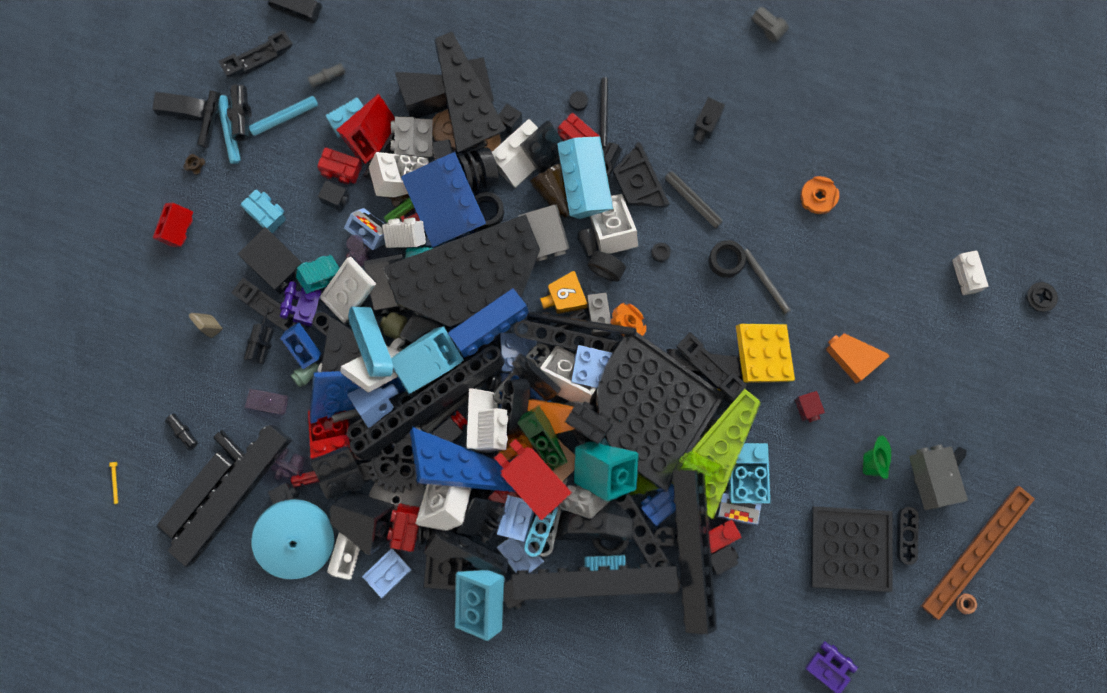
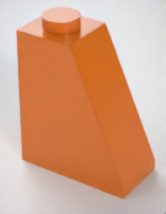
[826,333,889,384]
[527,399,574,434]

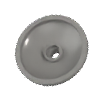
[369,472,426,528]

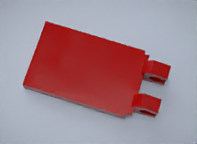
[495,439,572,520]

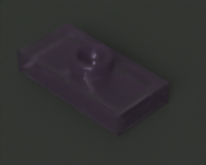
[245,389,289,416]

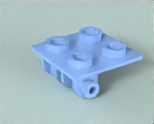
[571,345,612,388]

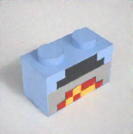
[344,208,385,250]
[716,490,762,525]

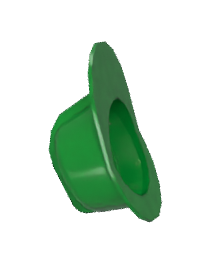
[863,436,891,479]

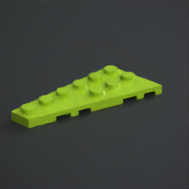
[672,389,761,519]

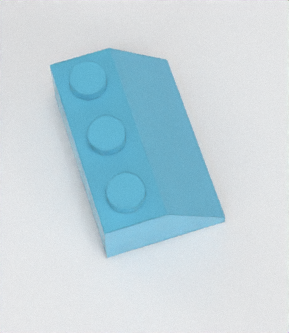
[455,570,504,641]

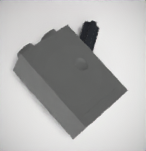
[909,444,968,510]

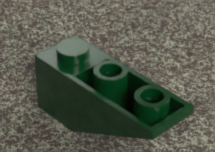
[517,405,568,471]

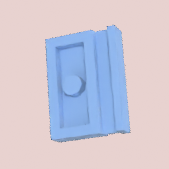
[497,495,534,542]
[497,538,544,574]
[362,548,412,598]

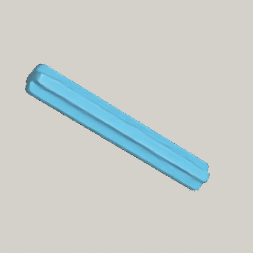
[218,95,241,164]
[249,96,318,136]

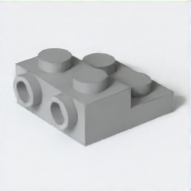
[391,117,433,158]
[559,485,610,519]

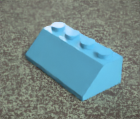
[557,137,613,219]

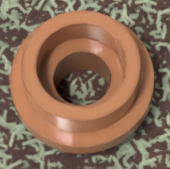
[956,594,977,614]

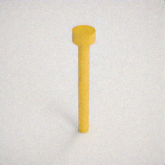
[109,462,118,504]

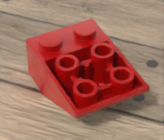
[336,94,395,164]
[308,410,355,460]

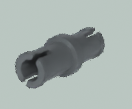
[307,63,346,88]

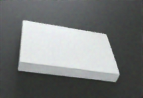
[320,257,376,324]

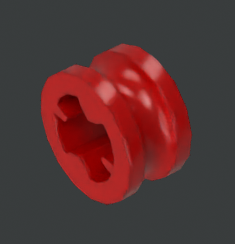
[451,411,468,430]

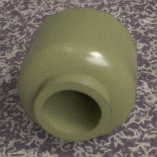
[380,313,408,339]

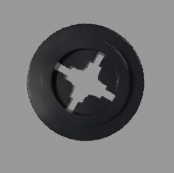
[1026,282,1058,312]

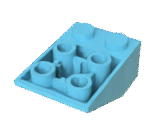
[391,327,463,393]
[727,443,770,503]

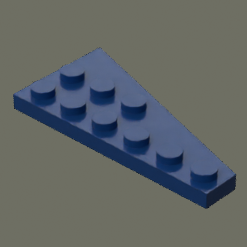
[309,371,407,424]
[410,427,516,492]

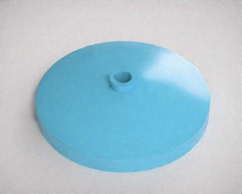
[252,500,334,579]

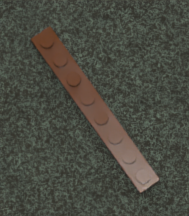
[921,486,1035,620]

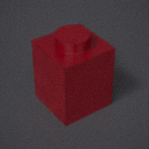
[795,391,825,423]

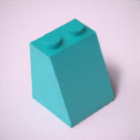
[574,442,638,501]

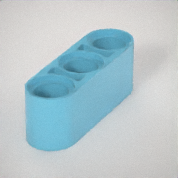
[524,507,558,557]

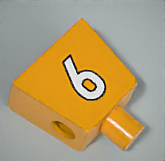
[540,271,588,314]

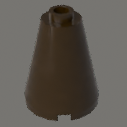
[530,163,570,218]

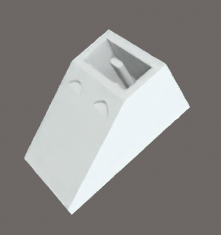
[369,152,429,197]

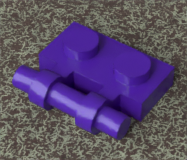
[280,282,321,327]
[804,641,858,693]

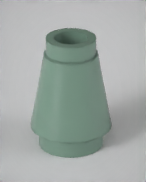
[290,362,319,388]

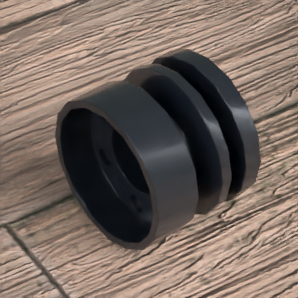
[456,147,499,191]

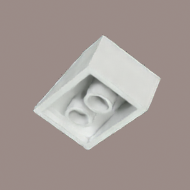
[590,194,638,254]

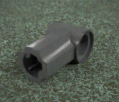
[751,6,789,42]

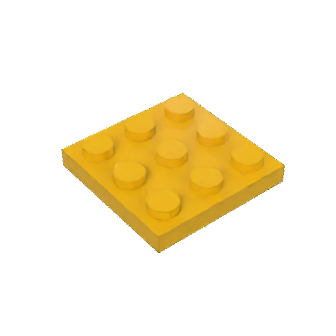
[736,324,795,383]

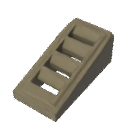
[189,313,222,338]

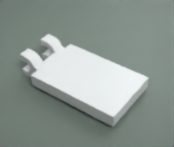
[341,338,404,392]

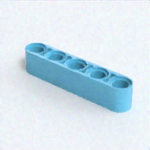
[348,307,393,377]

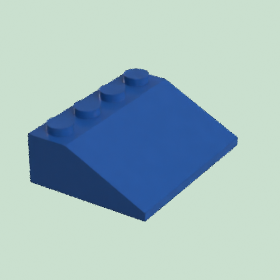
[401,152,486,247]
[448,288,529,358]

